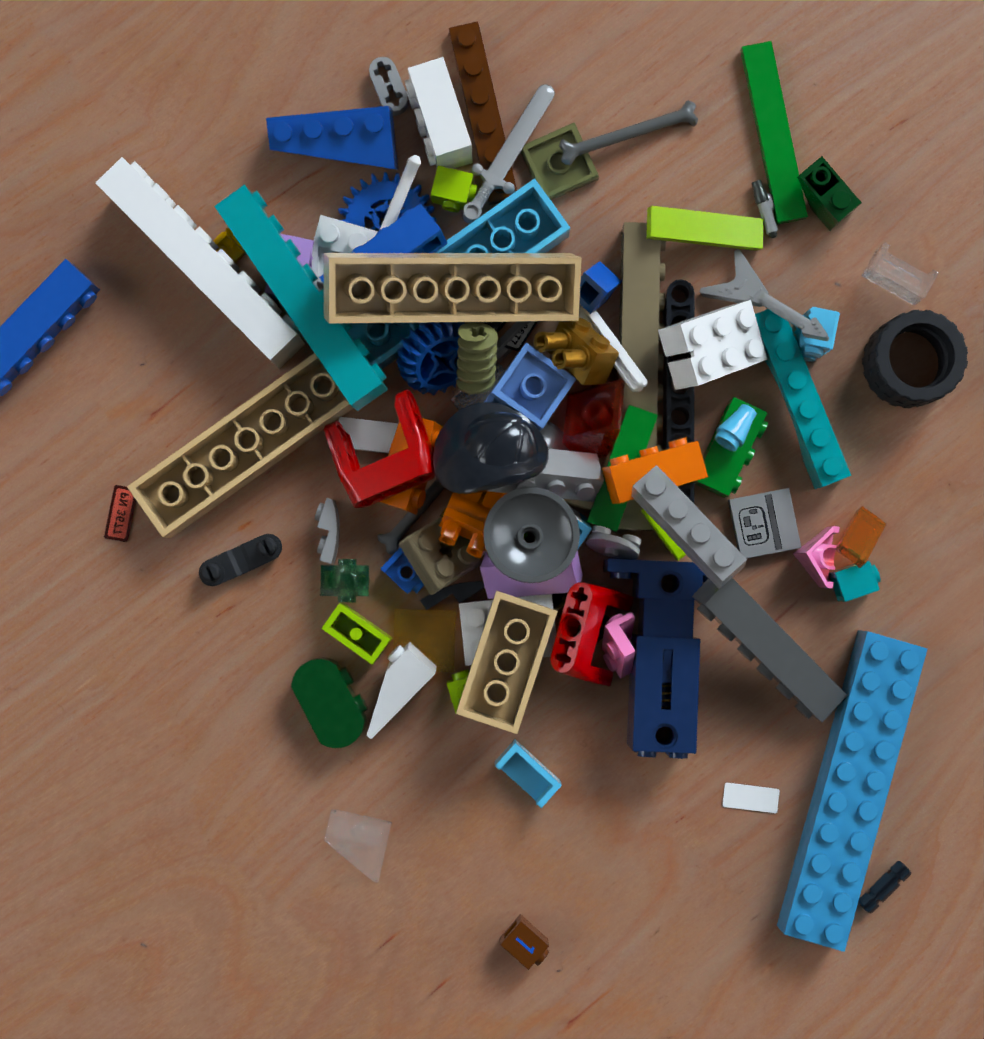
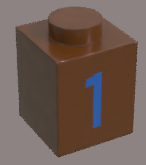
[500,914,549,970]

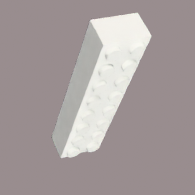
[96,157,305,369]

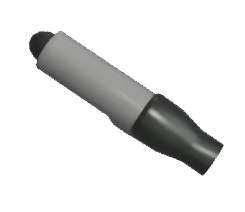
[751,180,778,238]

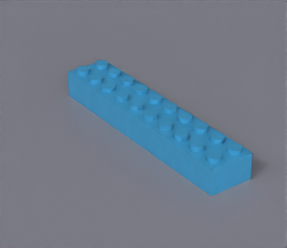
[777,630,928,952]

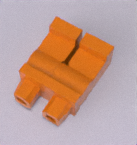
[439,491,507,558]

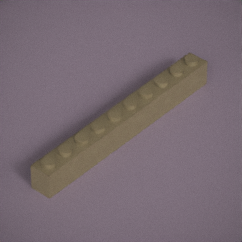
[617,222,666,531]

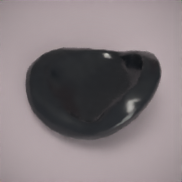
[433,402,549,495]

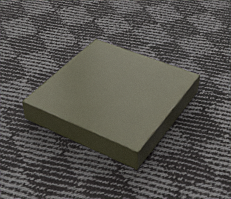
[520,122,599,201]

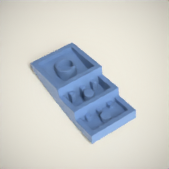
[483,343,576,431]

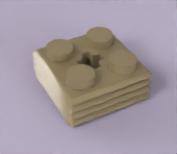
[399,516,482,595]

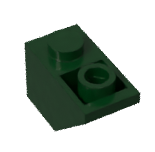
[797,156,862,231]

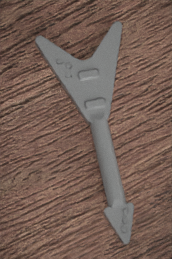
[700,249,829,341]

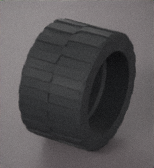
[862,309,968,408]

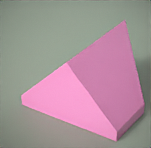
[793,526,840,588]

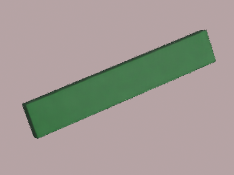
[740,41,808,225]

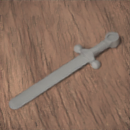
[462,84,555,224]

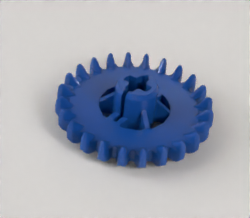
[338,172,437,231]

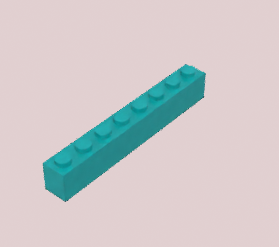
[214,184,388,411]

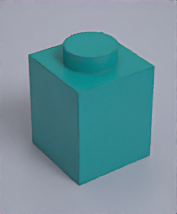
[829,561,881,602]

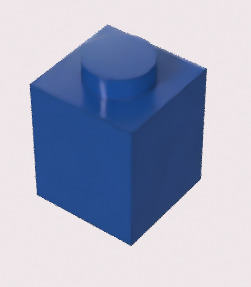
[579,261,622,314]

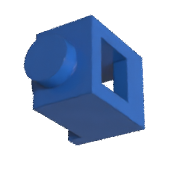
[380,548,424,594]

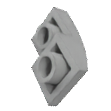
[315,498,340,564]

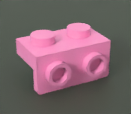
[602,612,635,679]

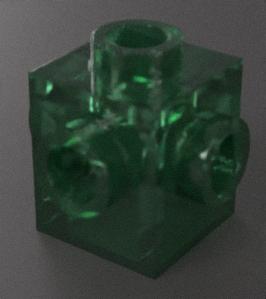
[320,559,370,603]

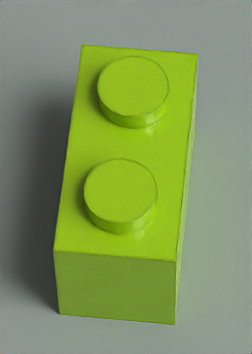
[321,602,393,665]

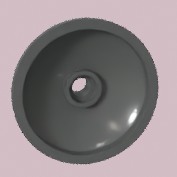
[483,487,580,583]

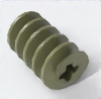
[456,322,498,394]

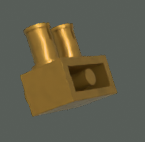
[534,318,619,385]

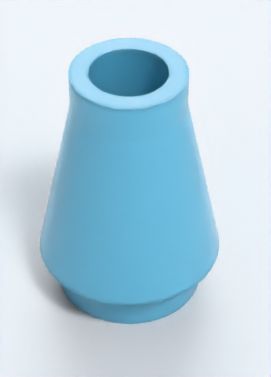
[715,404,757,452]

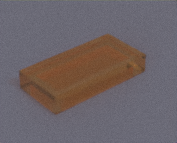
[835,506,886,568]

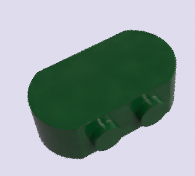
[291,657,368,749]

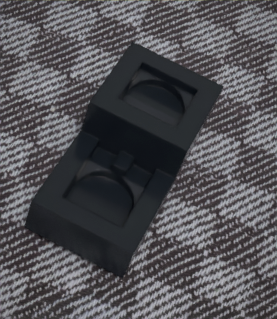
[420,581,485,610]

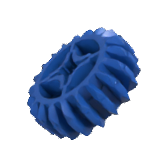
[396,322,465,396]

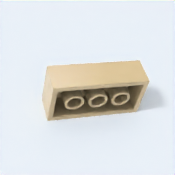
[456,590,558,734]

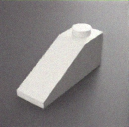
[367,642,437,739]

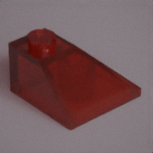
[562,379,625,459]

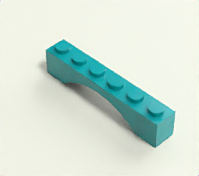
[755,309,851,489]

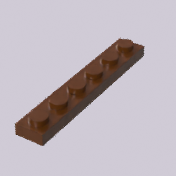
[449,21,517,205]

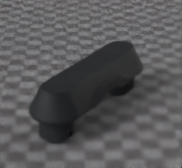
[199,534,282,586]

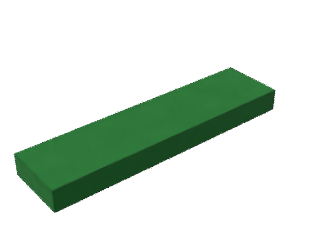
[587,405,658,532]

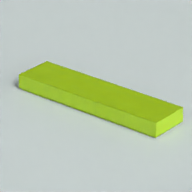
[646,206,763,251]

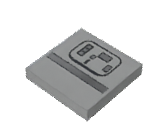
[728,488,801,558]

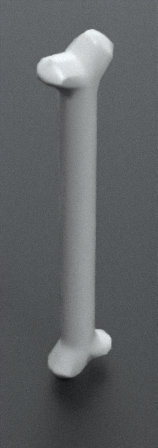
[380,155,421,230]

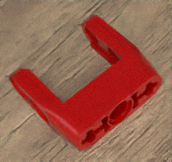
[324,389,435,508]
[550,582,634,686]

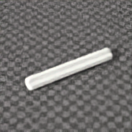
[579,304,648,392]

